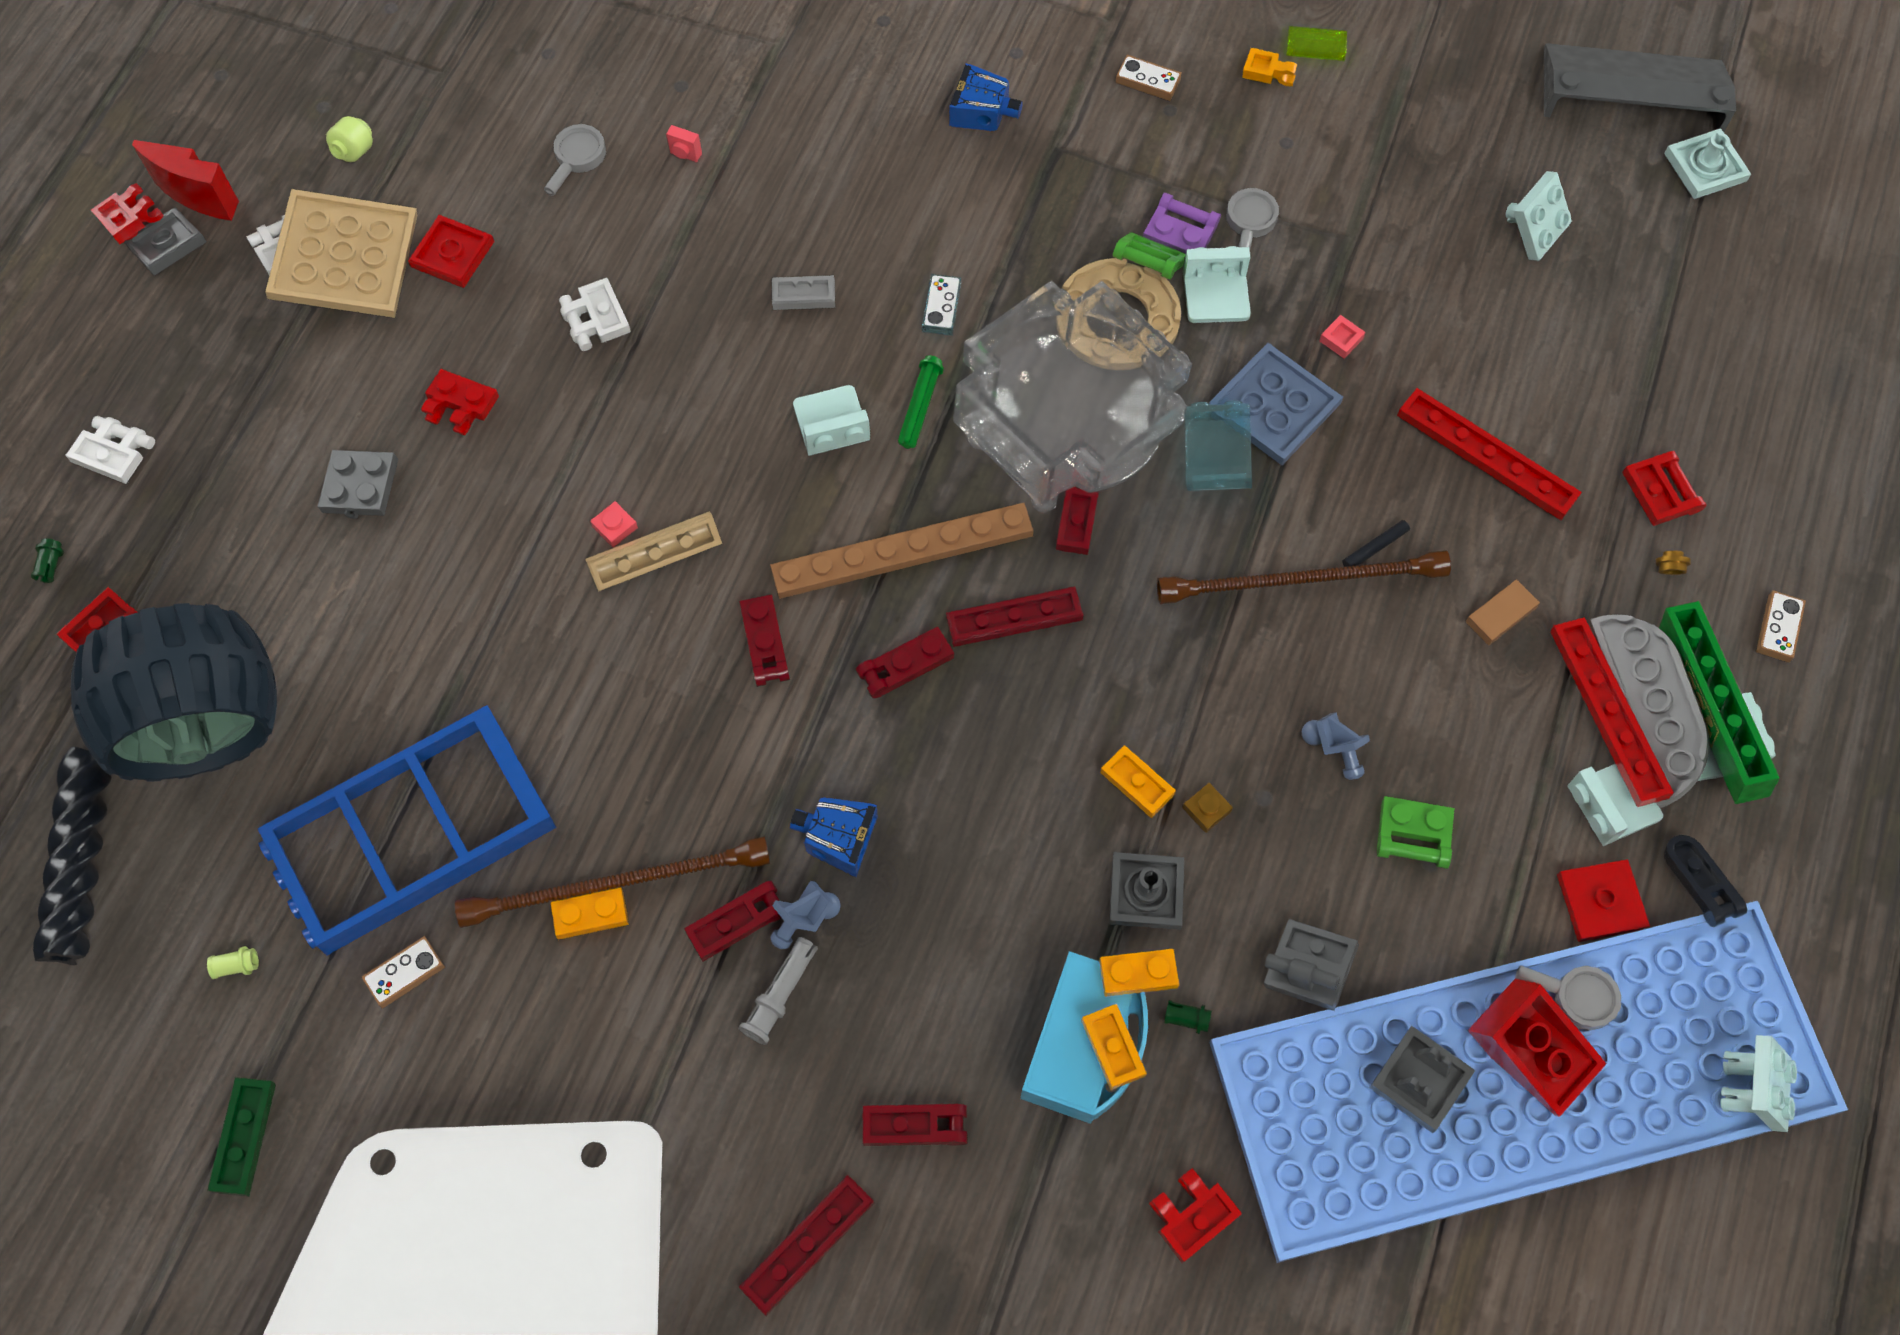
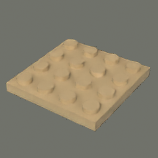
[265,189,417,318]

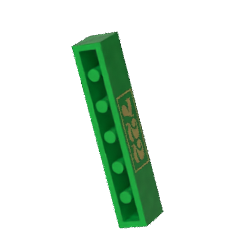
[1659,601,1780,804]

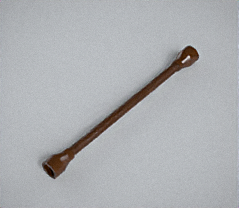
[1157,550,1451,604]
[455,836,770,928]

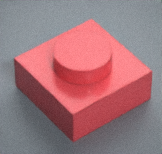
[666,125,702,162]
[1320,315,1366,359]
[590,501,638,548]

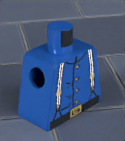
[949,63,1023,131]
[790,797,878,877]

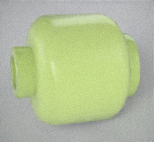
[326,116,373,162]

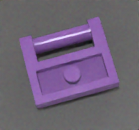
[1143,192,1221,254]

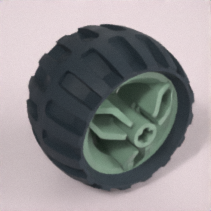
[71,603,277,782]

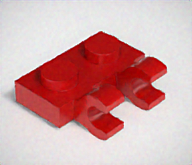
[91,183,164,244]
[421,369,499,435]
[1149,1168,1242,1263]

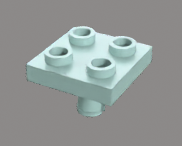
[1664,129,1751,199]
[1506,171,1572,261]

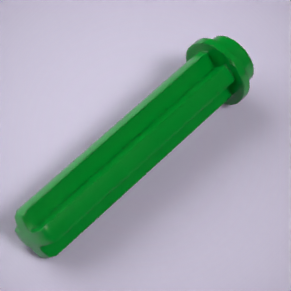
[898,355,944,449]

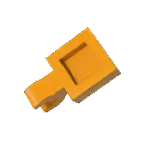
[1242,48,1297,86]

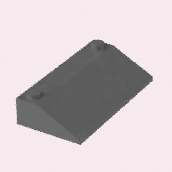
[1544,43,1736,132]

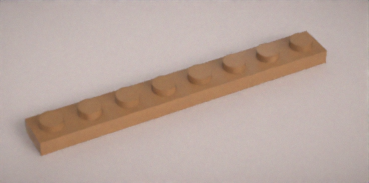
[770,503,1033,599]

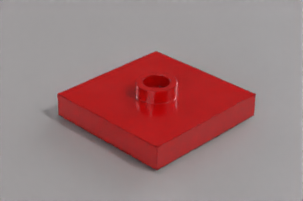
[408,215,495,288]
[1557,859,1650,942]

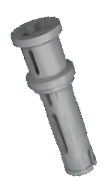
[739,937,818,1045]

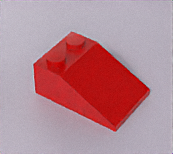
[1468,978,1607,1117]

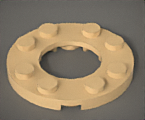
[1055,258,1181,371]

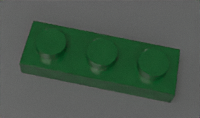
[207,1077,276,1197]

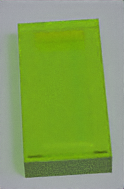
[1286,26,1347,61]

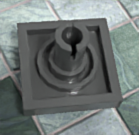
[1109,852,1184,930]

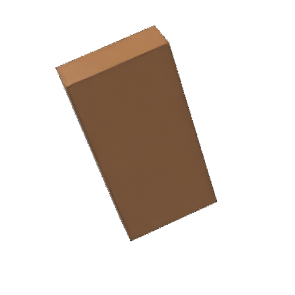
[1466,579,1540,646]

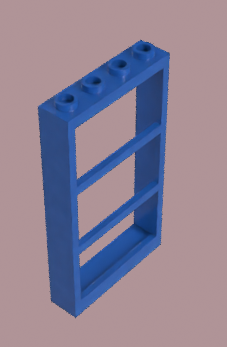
[257,705,557,955]

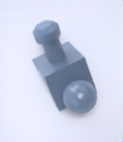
[1302,712,1370,780]
[770,881,841,949]

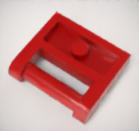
[1622,451,1707,526]

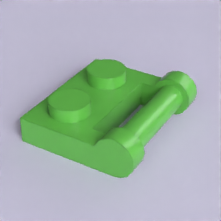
[1113,232,1186,280]
[1377,796,1454,869]

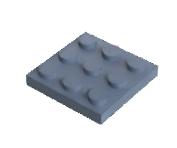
[1207,343,1343,465]

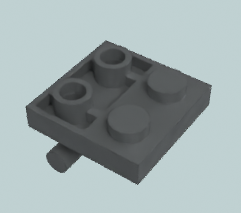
[1264,919,1359,1011]

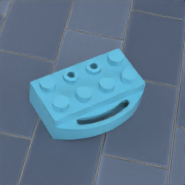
[1021,951,1148,1124]

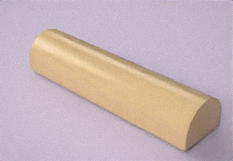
[585,511,722,592]

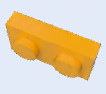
[1100,745,1176,818]
[551,887,629,940]
[1099,949,1179,997]
[1081,1004,1147,1090]

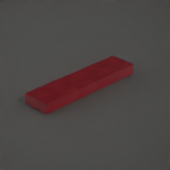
[946,586,1084,647]
[739,1175,875,1316]

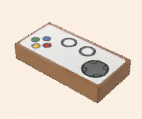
[1116,55,1182,101]
[1756,590,1806,662]
[362,936,445,1009]

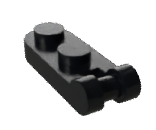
[1664,835,1747,927]

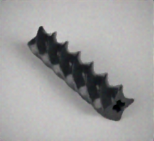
[33,747,112,965]

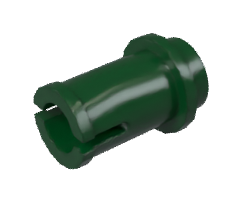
[31,538,64,583]
[1164,1000,1212,1034]

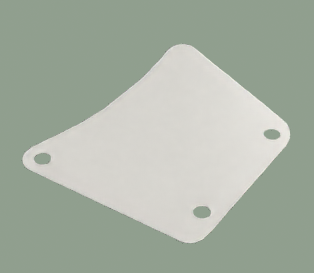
[263,1121,662,1335]

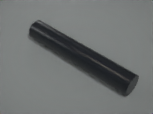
[1342,520,1410,567]

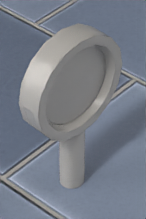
[544,124,606,196]
[1226,188,1279,250]
[1515,965,1621,1031]

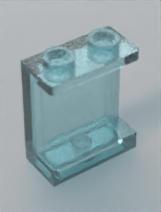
[1184,400,1252,491]

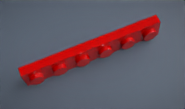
[1397,388,1582,521]
[1550,617,1674,807]

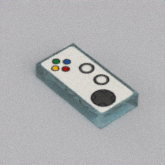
[922,274,962,335]

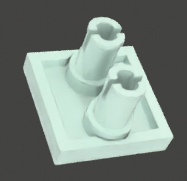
[1721,1035,1797,1132]

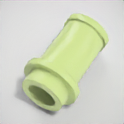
[207,946,259,979]

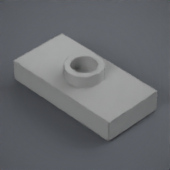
[772,275,835,310]

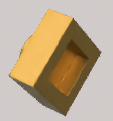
[1183,783,1233,833]

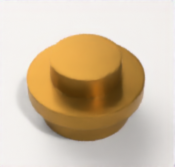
[1656,551,1691,575]

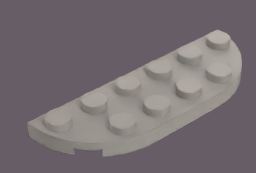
[1590,615,1709,808]

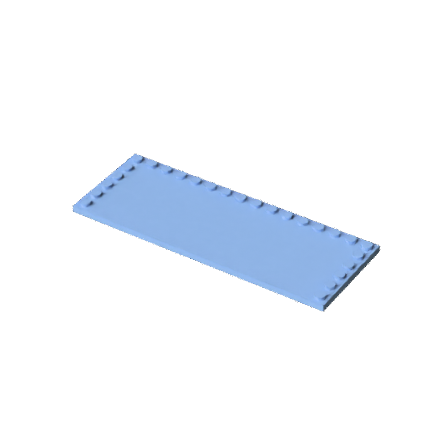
[1209,901,1848,1263]

